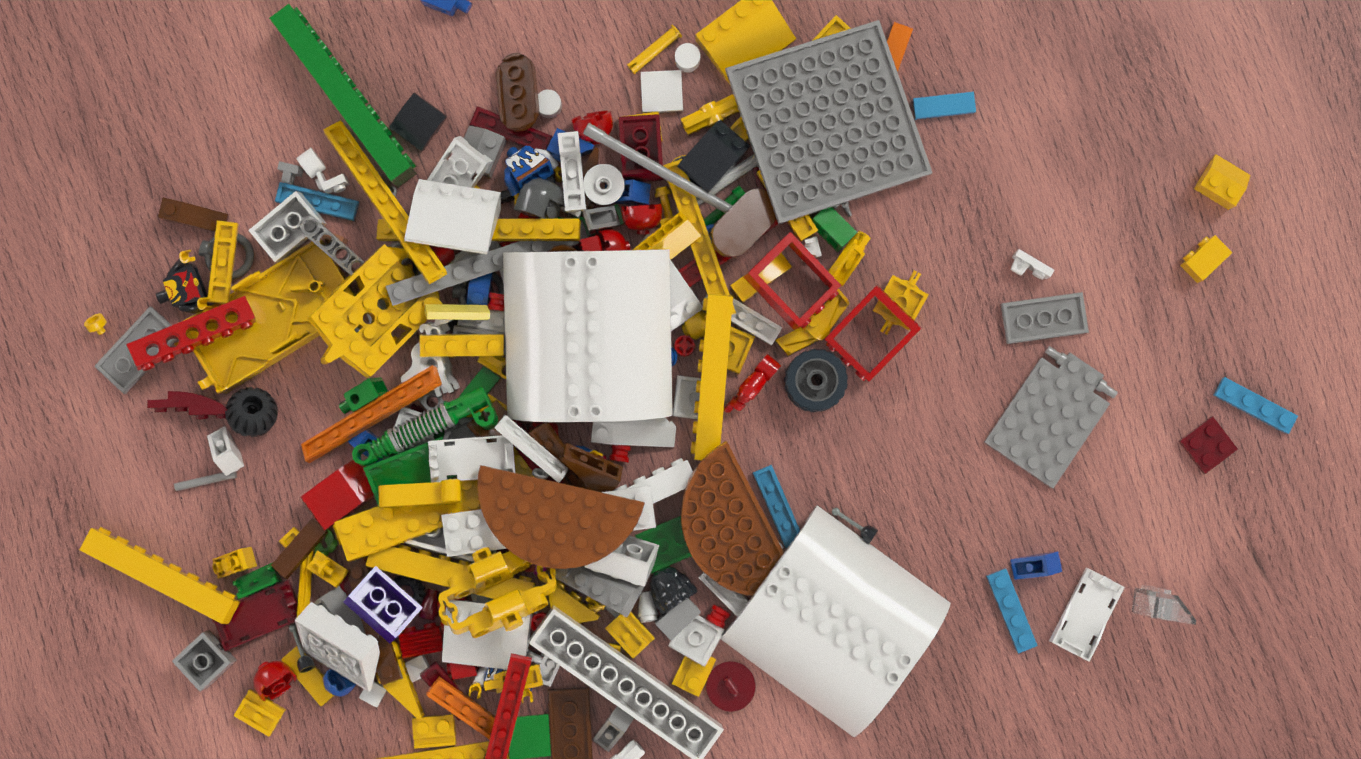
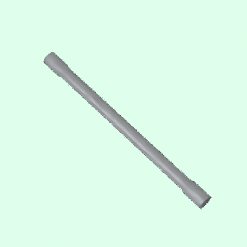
[583,123,733,213]

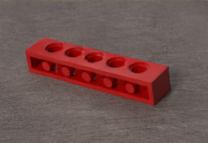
[126,296,256,371]

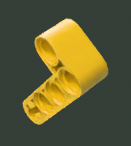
[378,479,462,508]

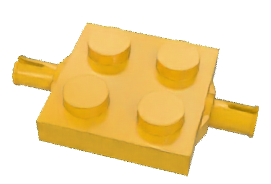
[873,270,929,335]

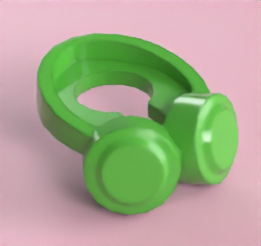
[314,528,338,556]

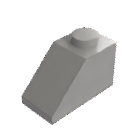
[592,706,634,752]

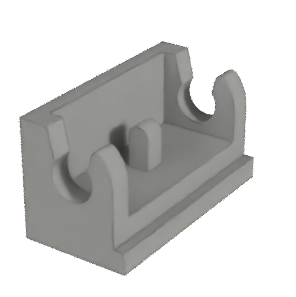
[654,598,701,640]

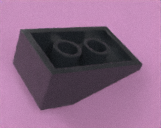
[677,120,750,193]

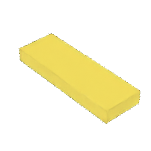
[424,304,490,320]

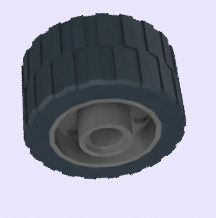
[784,349,848,412]

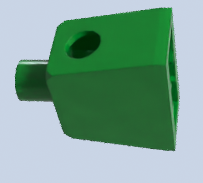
[339,377,389,414]

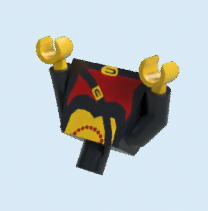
[156,250,212,314]

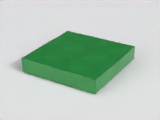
[508,714,551,759]

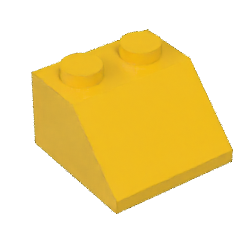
[1194,154,1250,210]

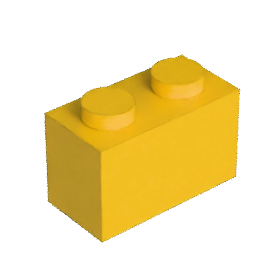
[1180,235,1232,283]

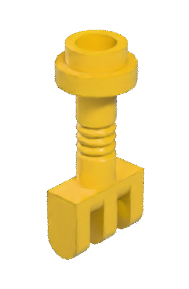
[654,186,674,226]

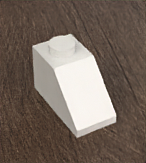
[207,426,244,476]

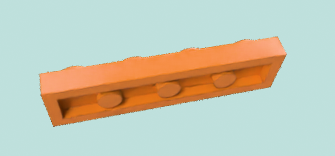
[426,677,495,739]

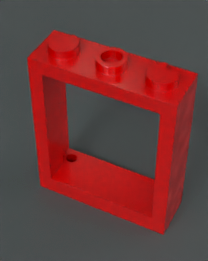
[743,232,842,330]
[825,285,922,382]

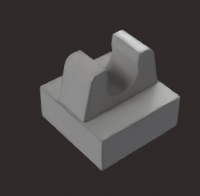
[277,161,303,185]

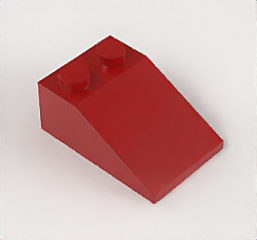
[300,460,375,531]

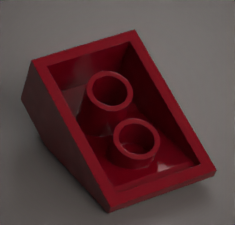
[619,114,664,182]

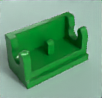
[812,207,857,253]
[233,562,282,599]

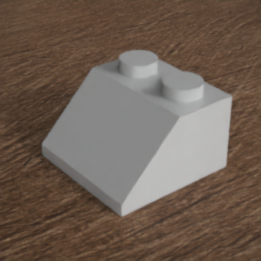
[464,126,507,178]

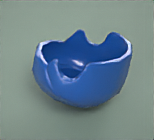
[323,669,356,697]

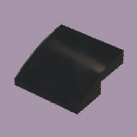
[389,93,447,151]

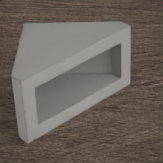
[582,206,620,235]

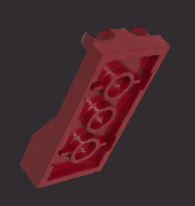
[212,580,298,651]

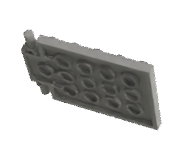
[984,346,1118,489]

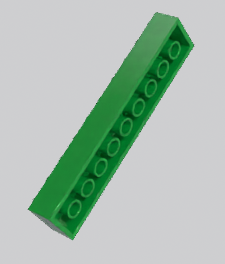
[269,4,417,188]

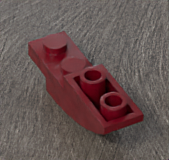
[147,391,228,420]

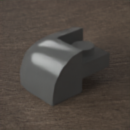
[514,178,565,219]

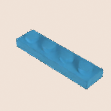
[1213,377,1298,434]
[986,568,1038,653]

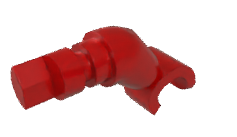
[724,354,781,413]

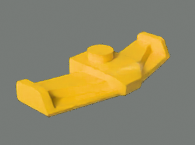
[775,289,850,356]

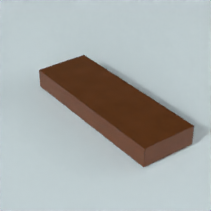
[271,518,328,579]

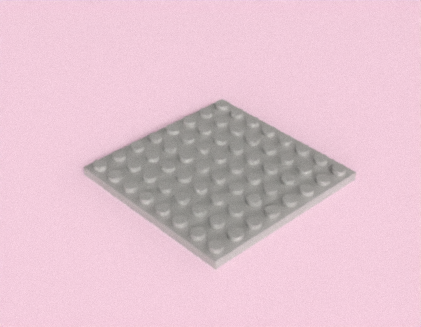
[725,20,933,224]

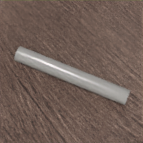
[174,472,237,491]

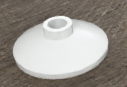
[583,164,624,205]

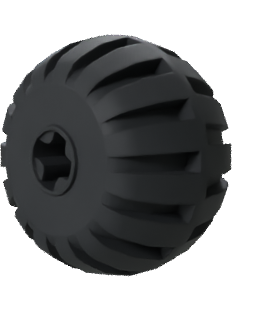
[225,387,278,437]

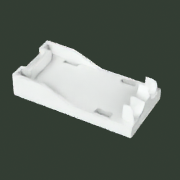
[427,136,492,188]
[428,435,515,483]
[1049,568,1125,662]

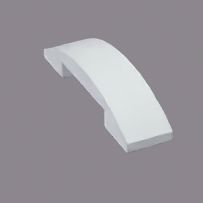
[558,131,586,212]

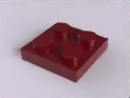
[1179,416,1238,474]

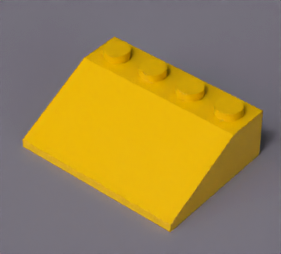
[695,0,796,85]

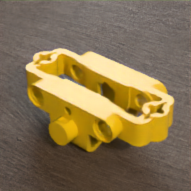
[438,547,557,638]

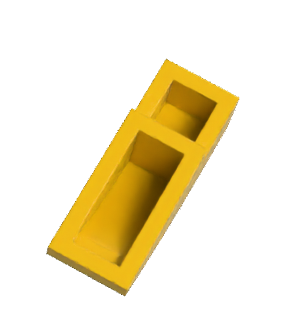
[730,253,792,303]

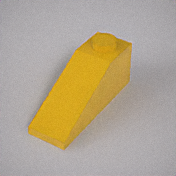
[376,658,425,719]

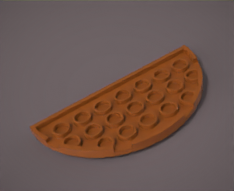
[681,441,784,596]
[478,465,645,569]

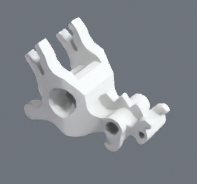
[401,319,460,397]

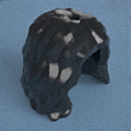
[650,567,698,615]

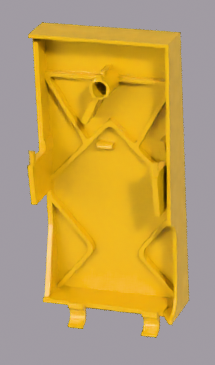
[174,238,356,394]

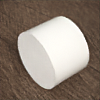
[675,43,700,72]
[538,90,562,118]
[296,148,326,178]

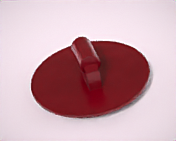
[706,661,756,712]

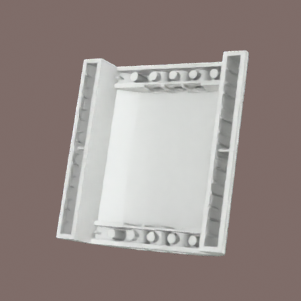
[503,249,673,422]
[721,505,951,737]

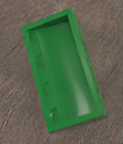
[363,437,457,507]

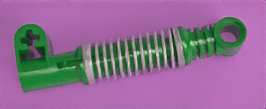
[352,386,498,467]

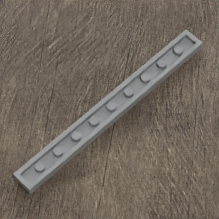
[385,221,588,306]

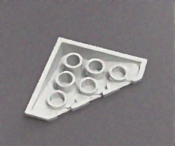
[591,417,676,447]

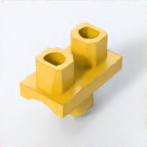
[306,550,349,588]

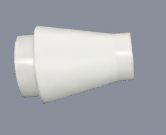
[638,591,658,623]

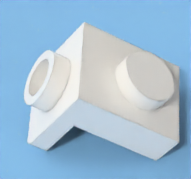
[315,171,350,194]

